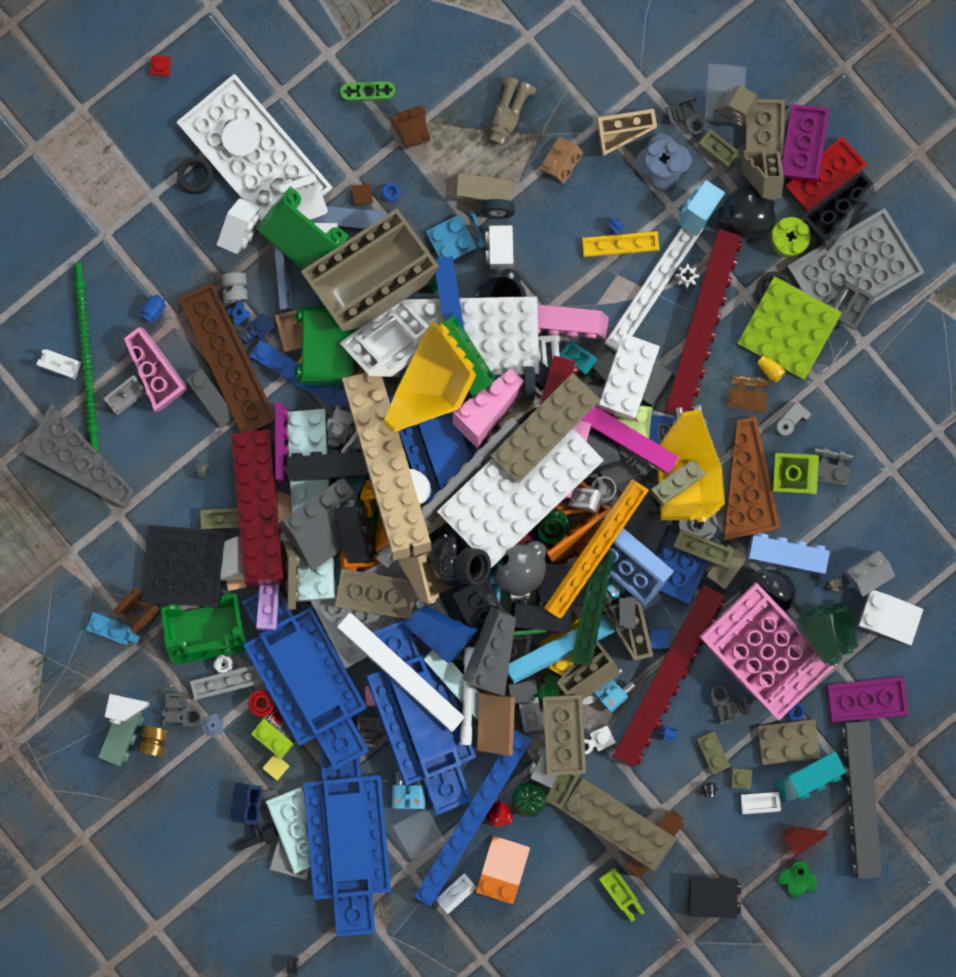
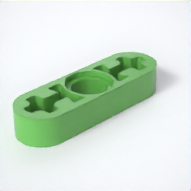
[340,82,396,102]

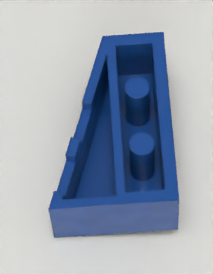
[405,606,478,663]

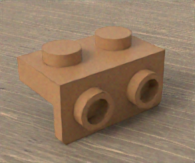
[539,137,583,184]

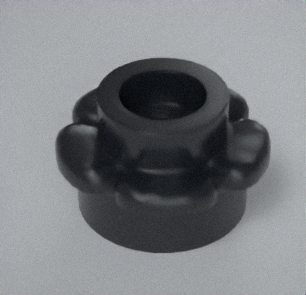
[700,783,719,797]

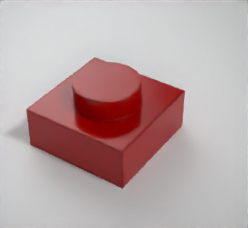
[150,56,171,77]

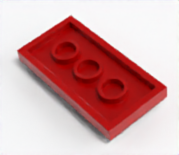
[785,136,867,211]

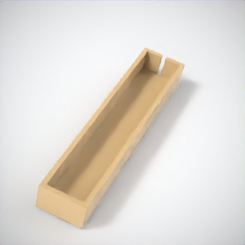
[342,372,431,561]

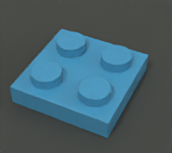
[426,214,477,260]

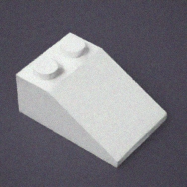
[856,590,923,646]

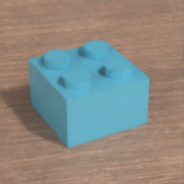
[678,180,725,236]

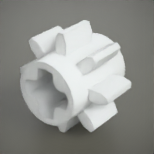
[675,264,699,289]

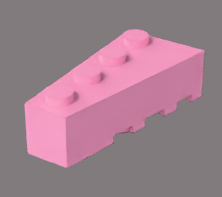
[538,305,609,340]

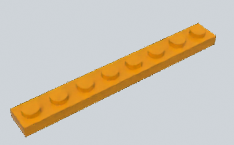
[544,479,649,619]

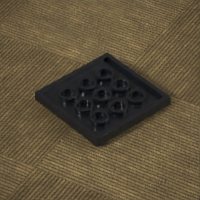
[141,525,226,608]

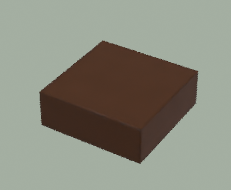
[352,184,373,206]

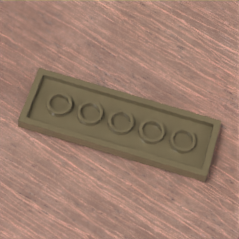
[491,373,600,484]
[562,778,676,872]

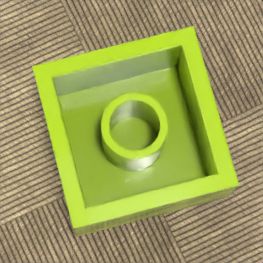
[773,453,819,494]

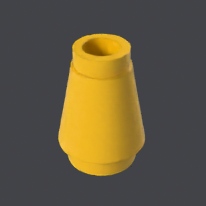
[757,356,786,383]

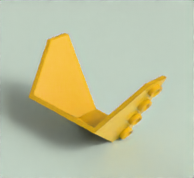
[383,320,476,432]
[657,409,725,522]

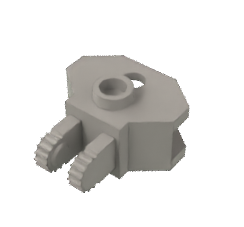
[326,405,355,447]

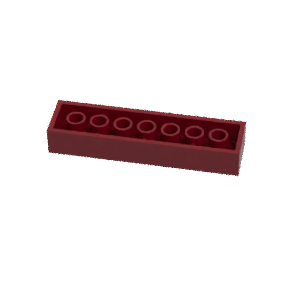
[231,430,285,588]

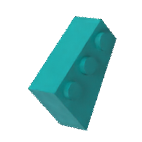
[774,752,846,803]

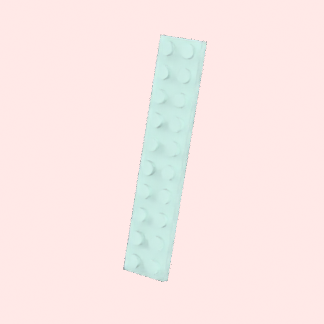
[287,409,336,602]

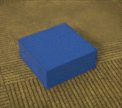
[650,629,670,649]

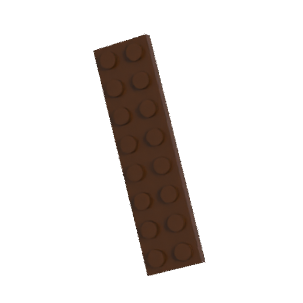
[178,283,275,433]

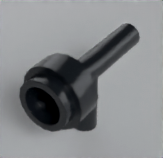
[234,824,279,852]

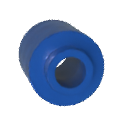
[140,294,166,323]

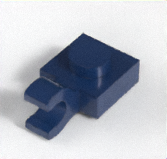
[242,313,275,345]

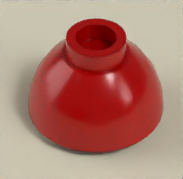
[248,690,275,717]
[487,801,513,827]

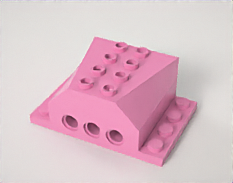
[699,582,835,720]

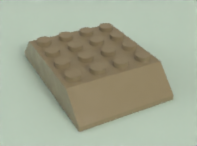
[301,209,439,331]

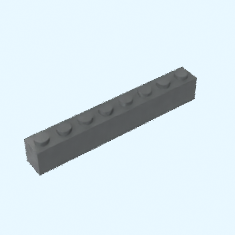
[841,721,882,879]

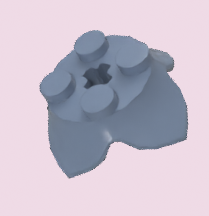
[634,134,692,191]

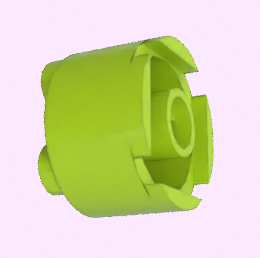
[770,217,810,258]

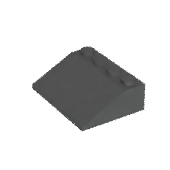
[278,477,358,571]

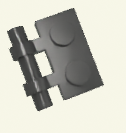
[814,447,853,487]

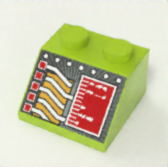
[251,705,297,759]

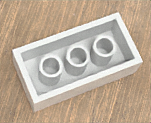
[597,333,660,421]

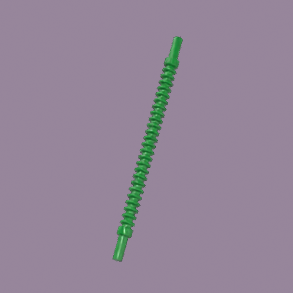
[74,263,99,452]

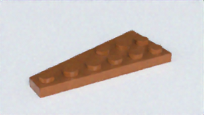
[724,417,781,541]

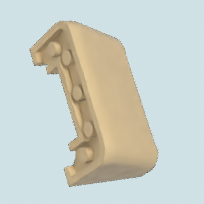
[398,535,475,604]

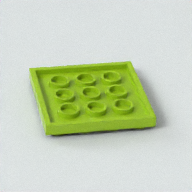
[738,276,842,380]

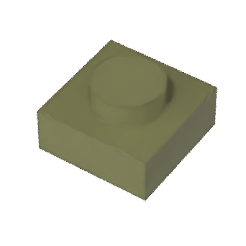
[731,768,752,789]

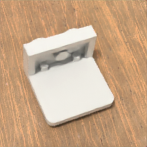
[279,173,328,220]

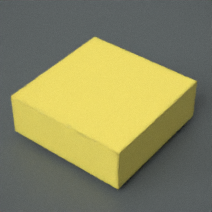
[263,754,290,781]

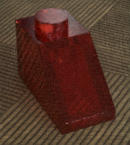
[782,825,829,856]

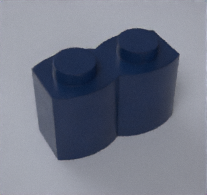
[231,783,263,825]

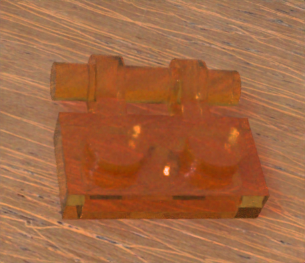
[728,374,770,413]

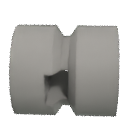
[221,273,248,303]
[591,476,616,504]

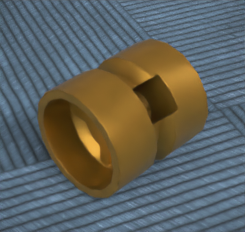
[138,725,168,757]

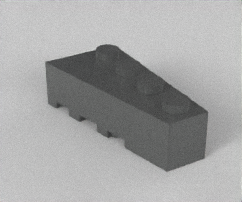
[463,607,516,696]

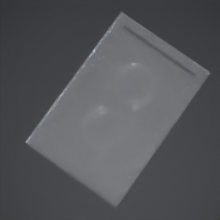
[704,63,747,123]

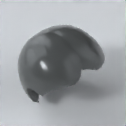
[494,541,547,596]

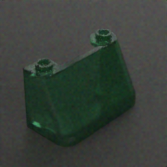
[795,601,859,666]

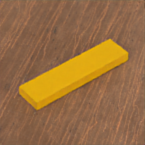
[582,231,659,258]

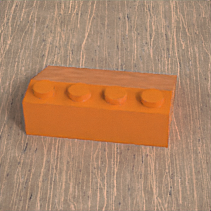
[545,504,611,565]

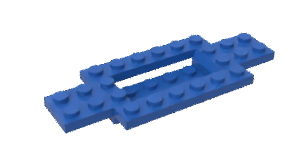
[388,364,485,538]
[242,592,369,771]
[365,619,476,815]
[303,743,391,937]

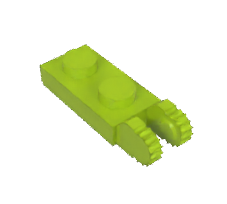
[599,867,645,922]

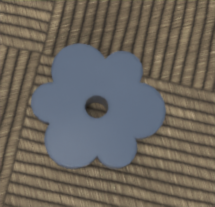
[202,714,224,736]

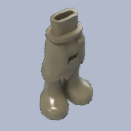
[490,76,537,145]

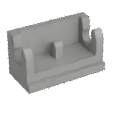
[103,375,147,416]

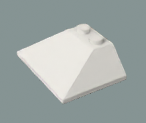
[340,300,428,377]

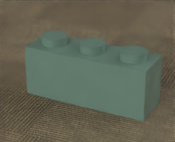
[98,711,145,766]

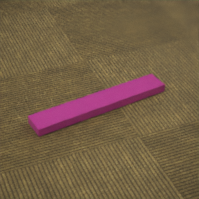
[581,406,679,474]

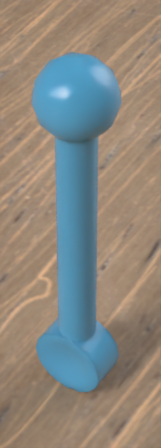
[469,209,485,248]

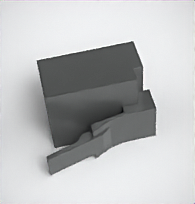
[607,596,635,631]

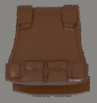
[391,106,431,150]
[113,588,159,633]

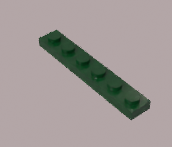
[571,550,615,666]

